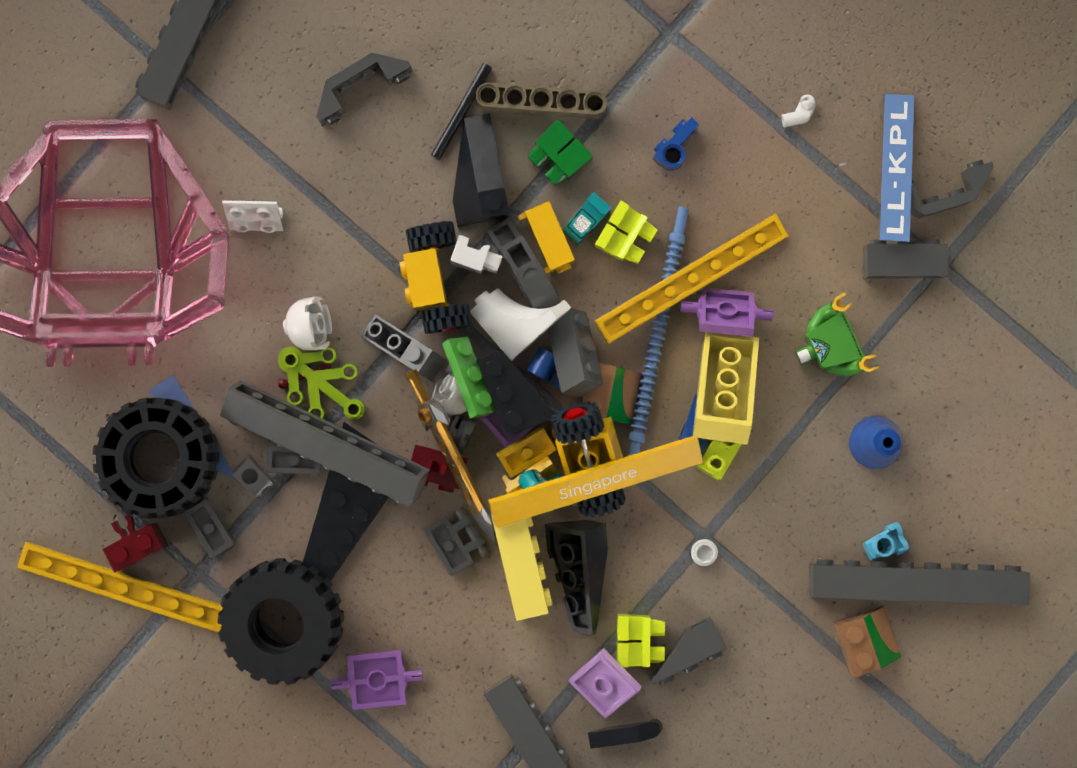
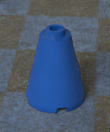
[849,416,903,469]

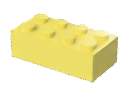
[693,332,759,444]
[491,514,553,621]

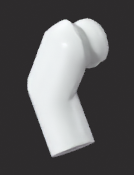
[781,95,816,128]

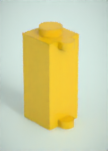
[517,201,575,275]

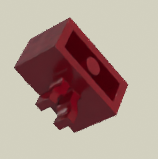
[411,445,468,493]
[102,514,169,573]

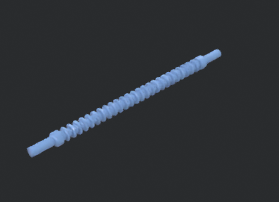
[628,206,689,456]

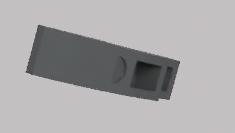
[486,217,561,309]

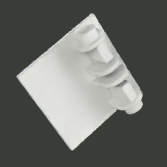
[222,201,283,233]

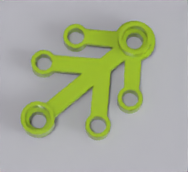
[278,347,366,420]

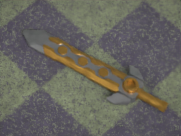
[404,368,496,542]

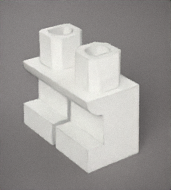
[450,235,502,275]

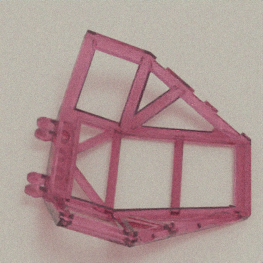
[0,119,229,367]

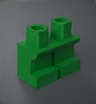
[528,119,593,186]

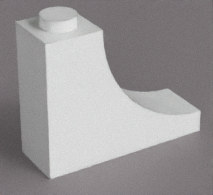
[470,288,571,361]

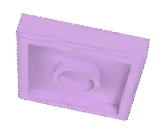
[568,648,642,719]

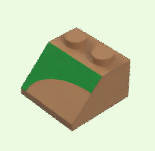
[581,363,642,425]
[833,606,901,678]

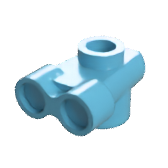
[862,522,909,561]

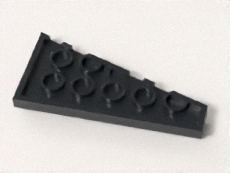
[303,422,389,581]

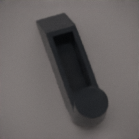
[588,719,663,749]

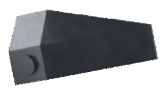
[453,113,510,227]
[545,520,608,635]

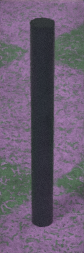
[431,63,492,160]

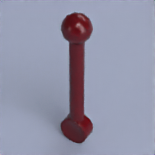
[278,362,331,389]

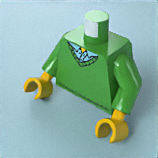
[795,293,879,376]

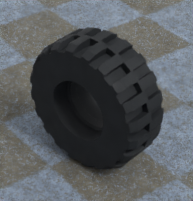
[92,398,219,519]
[217,558,344,685]

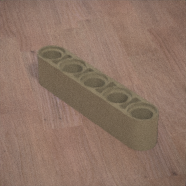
[476,83,607,119]

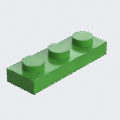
[442,336,496,419]

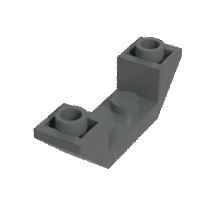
[317,53,413,126]
[911,160,994,219]

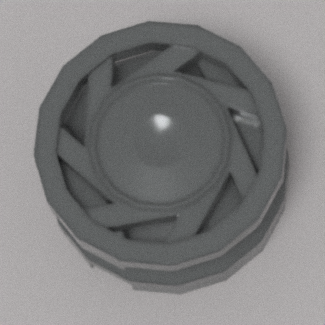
[449,414,477,455]

